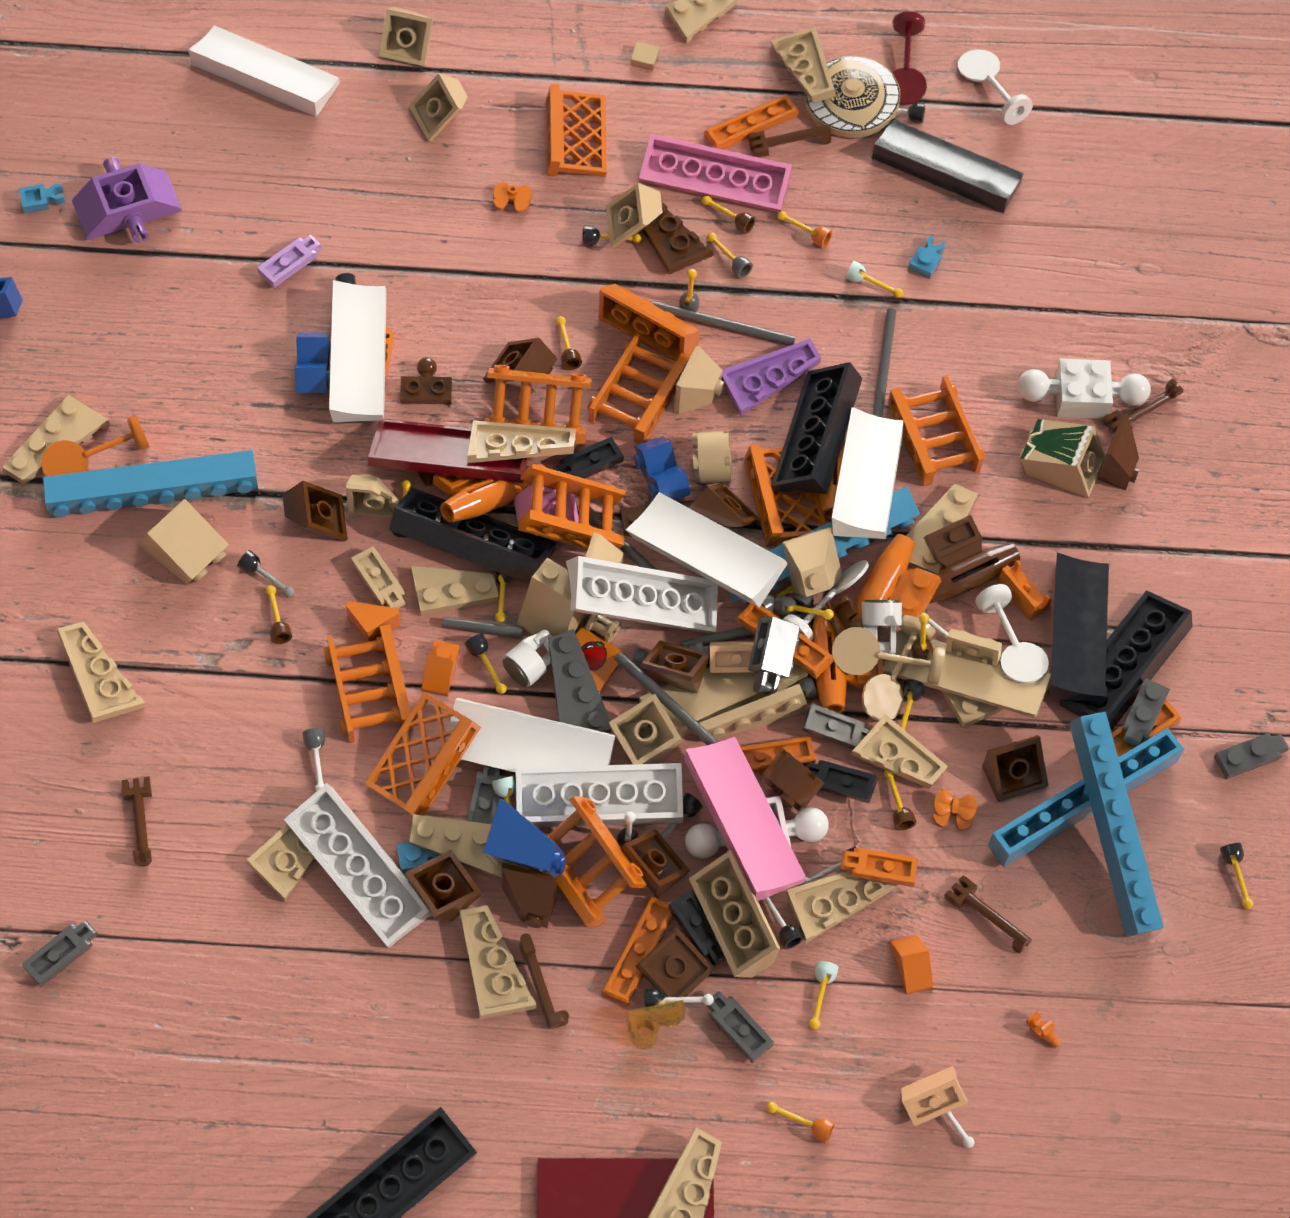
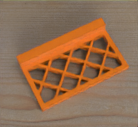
[546,83,607,177]
[744,444,826,547]
[365,691,481,816]

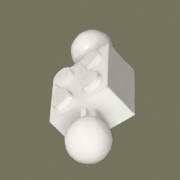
[1018,358,1151,419]
[685,796,829,859]

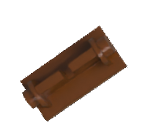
[826,595,863,635]

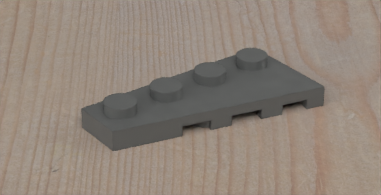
[548,629,612,732]

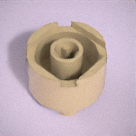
[692,431,732,484]

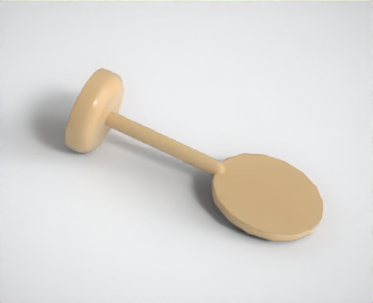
[862,615,936,722]
[832,627,945,685]

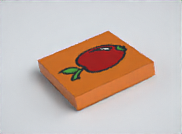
[576,627,626,694]

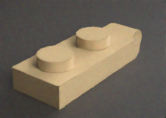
[351,546,405,608]

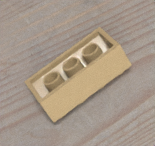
[689,850,780,978]

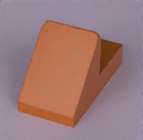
[422,640,460,697]

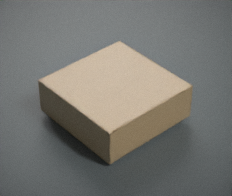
[631,41,660,70]

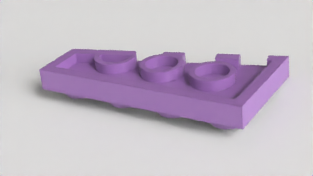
[722,339,821,416]

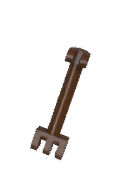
[747,124,831,158]
[1102,378,1184,432]
[122,776,152,867]
[944,876,1032,954]
[520,933,569,1029]

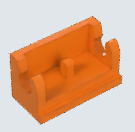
[998,560,1052,621]

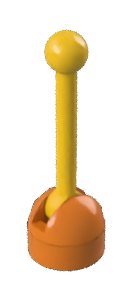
[777,211,832,248]
[766,1102,835,1144]

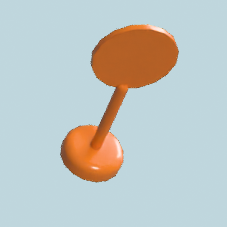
[41,415,150,476]

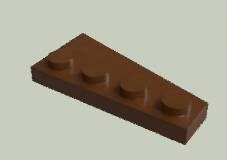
[642,201,713,274]

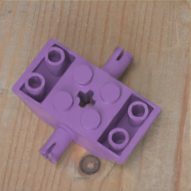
[72,157,182,243]

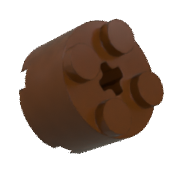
[760,749,825,811]

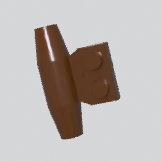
[923,515,1020,603]

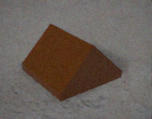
[641,641,710,693]
[982,735,1049,801]
[621,829,690,898]
[404,850,482,921]

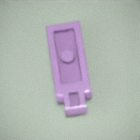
[257,235,322,288]

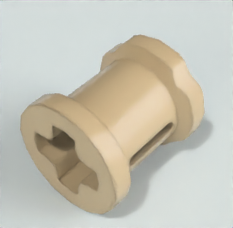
[586,614,621,643]

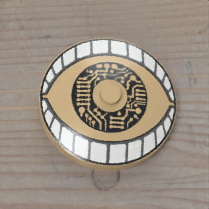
[805,56,900,138]

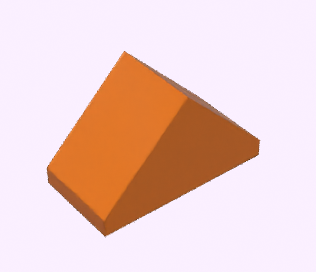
[346,601,401,642]
[890,935,933,995]

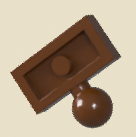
[400,357,452,404]

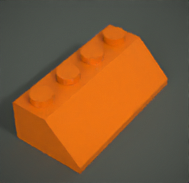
[598,284,700,361]

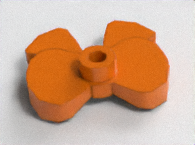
[493,182,532,213]
[932,789,977,830]

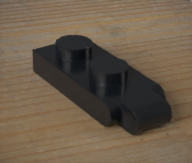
[553,436,624,479]
[806,760,878,803]
[668,890,726,966]

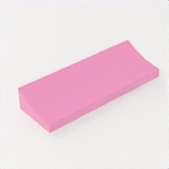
[639,134,792,213]
[684,737,806,901]

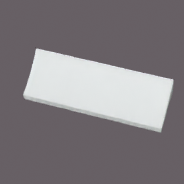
[189,26,340,117]
[329,280,387,423]
[832,407,904,539]
[626,492,788,607]
[566,556,718,634]
[446,698,616,772]
[516,763,683,827]
[284,783,432,948]

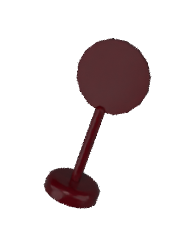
[892,12,927,105]

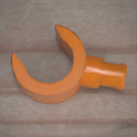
[1026,1010,1061,1048]

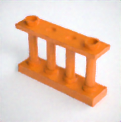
[587,332,690,444]
[484,365,592,444]
[888,375,985,486]
[518,464,625,549]
[323,624,413,743]
[544,796,647,927]

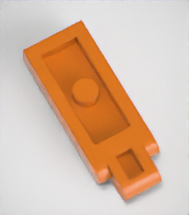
[840,848,918,887]

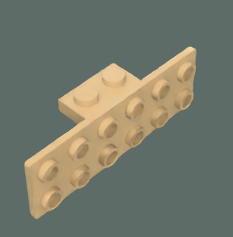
[883,629,1051,718]

